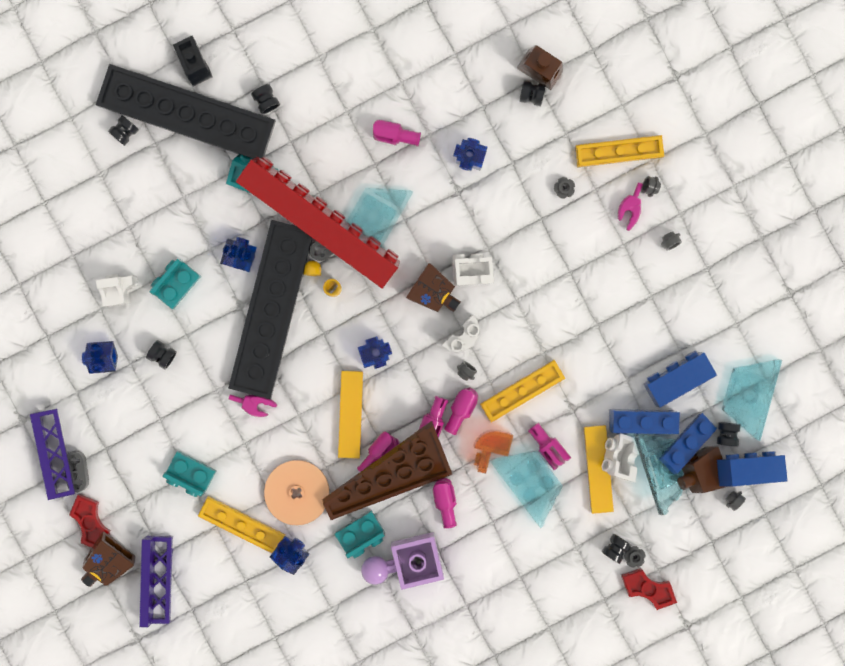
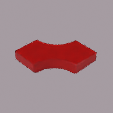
[69,494,111,548]
[621,568,677,610]

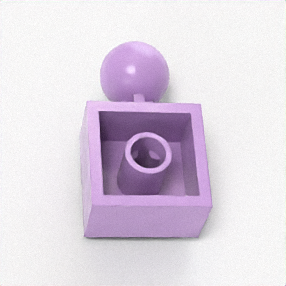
[361,532,444,590]

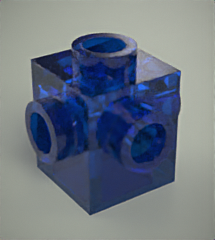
[453,138,488,171]
[220,237,257,272]
[358,336,392,369]
[82,341,118,374]
[270,536,309,575]

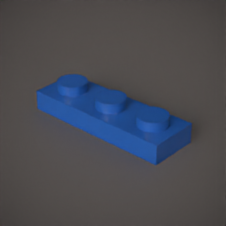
[659,413,717,474]

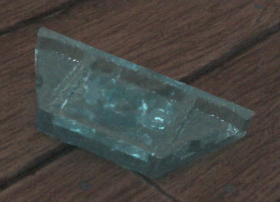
[346,188,413,247]
[722,359,782,441]
[633,434,684,515]
[490,451,563,528]

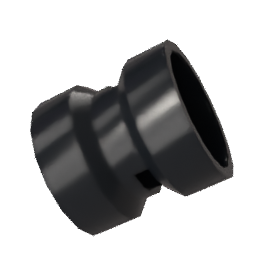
[519,80,546,107]
[251,84,280,114]
[108,115,139,146]
[146,340,177,370]
[716,422,741,446]
[601,533,632,564]

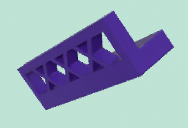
[30,409,75,500]
[139,536,173,628]

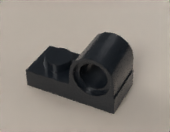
[173,35,213,87]

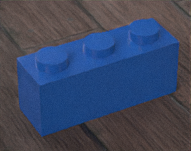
[643,351,717,408]
[609,409,680,434]
[717,451,788,487]

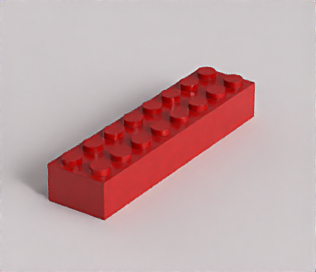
[236,157,400,289]

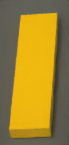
[575,135,665,168]
[480,360,566,423]
[338,371,363,458]
[583,425,614,514]
[198,496,286,555]

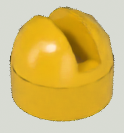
[304,260,321,276]
[323,279,342,297]

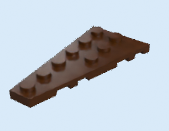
[322,421,452,520]

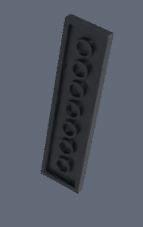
[96,64,276,159]
[228,220,312,399]

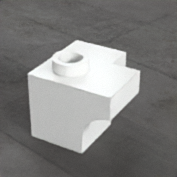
[96,274,138,307]

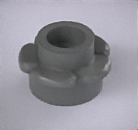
[642,176,661,197]
[554,177,575,199]
[661,231,682,251]
[457,361,477,381]
[725,491,746,511]
[624,546,646,568]

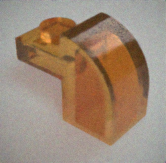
[473,430,513,474]

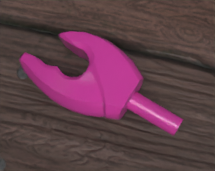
[618,182,643,231]
[229,394,277,417]

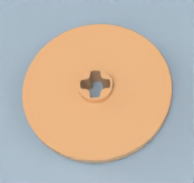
[264,460,330,525]

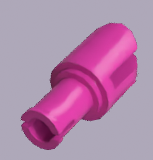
[373,120,421,146]
[444,388,478,435]
[419,396,448,438]
[528,422,571,470]
[357,431,400,472]
[433,478,457,529]

